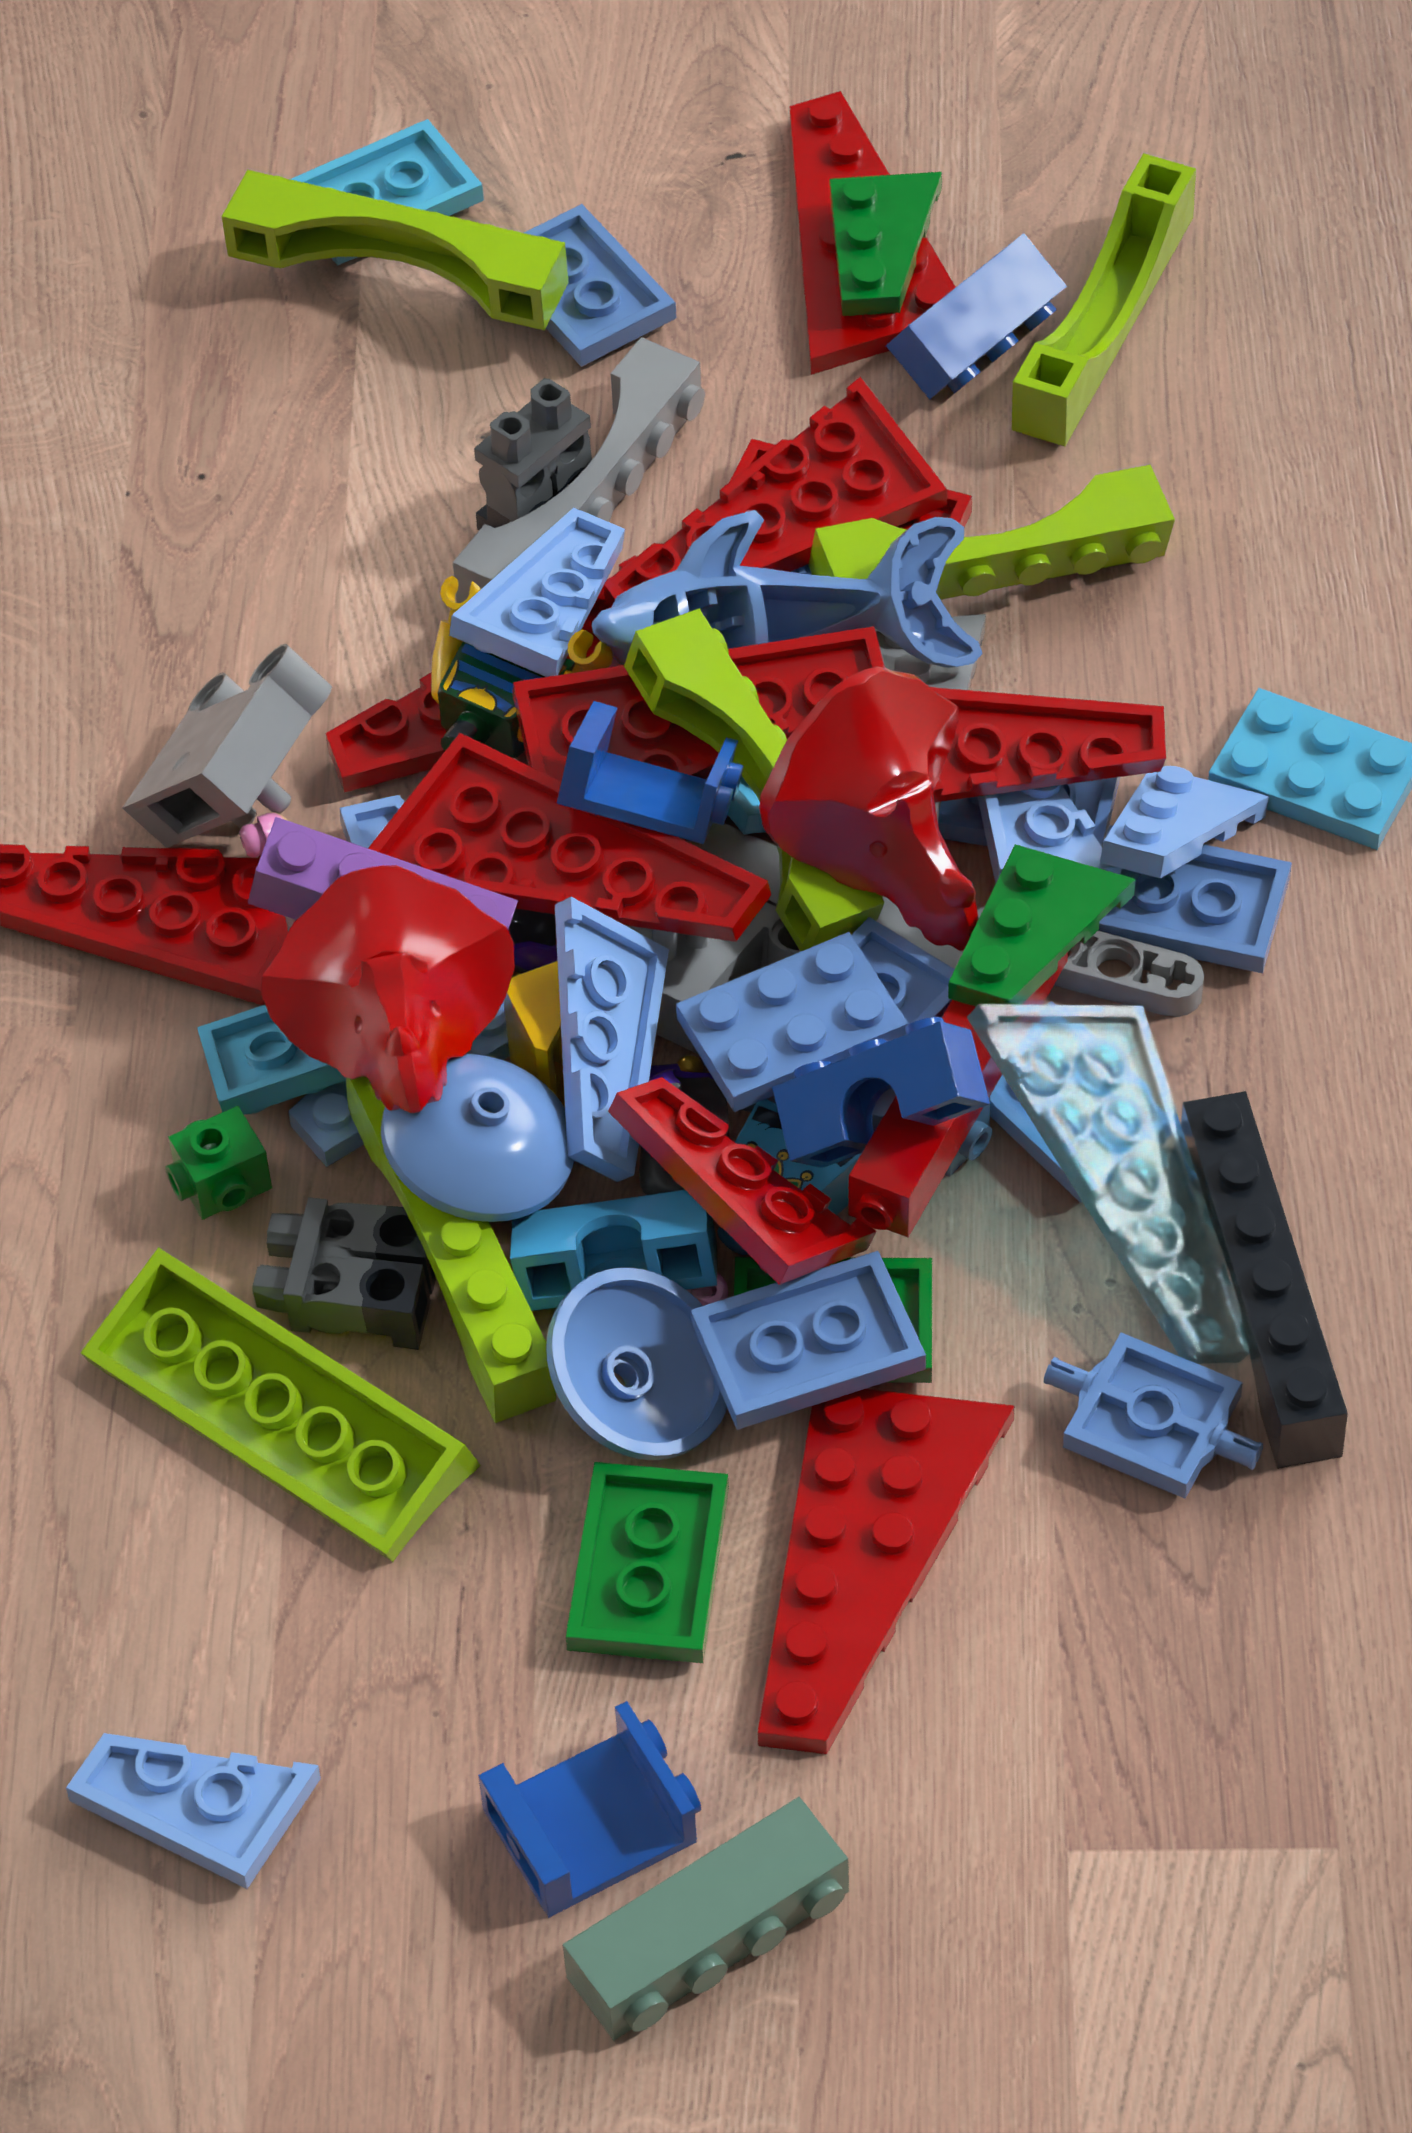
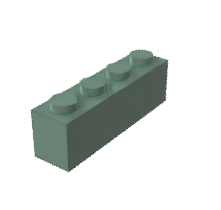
[562,1796,849,2041]

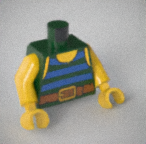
[431,576,613,758]

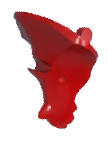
[759,667,979,952]
[261,865,515,1113]

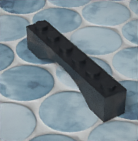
[1179,1091,1348,1469]

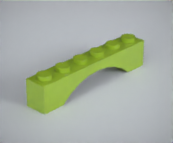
[1011,153,1196,447]
[221,170,569,331]
[808,464,1175,600]
[624,608,885,951]
[346,1077,556,1423]

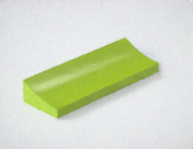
[80,1247,481,1562]

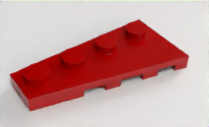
[930,687,1166,802]
[608,1077,877,1285]

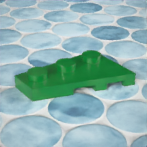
[830,171,942,316]
[948,844,1135,1016]

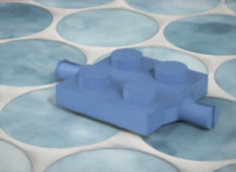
[1044,1332,1264,1499]

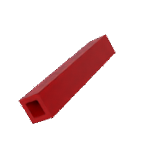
[848,952,1068,1238]

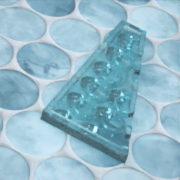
[967,1004,1249,1364]

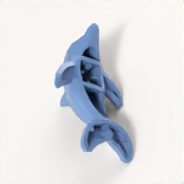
[592,510,983,668]

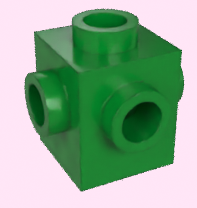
[165,1106,272,1220]

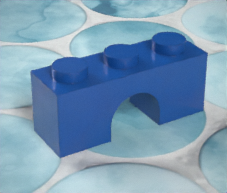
[772,1017,990,1168]

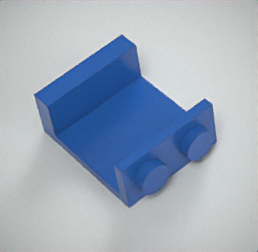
[557,701,744,844]
[478,1701,701,1918]

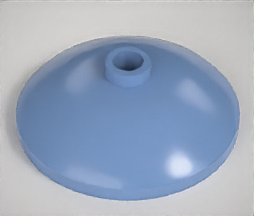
[381,1054,574,1222]
[546,1268,727,1460]

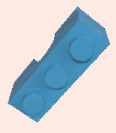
[510,1190,717,1311]

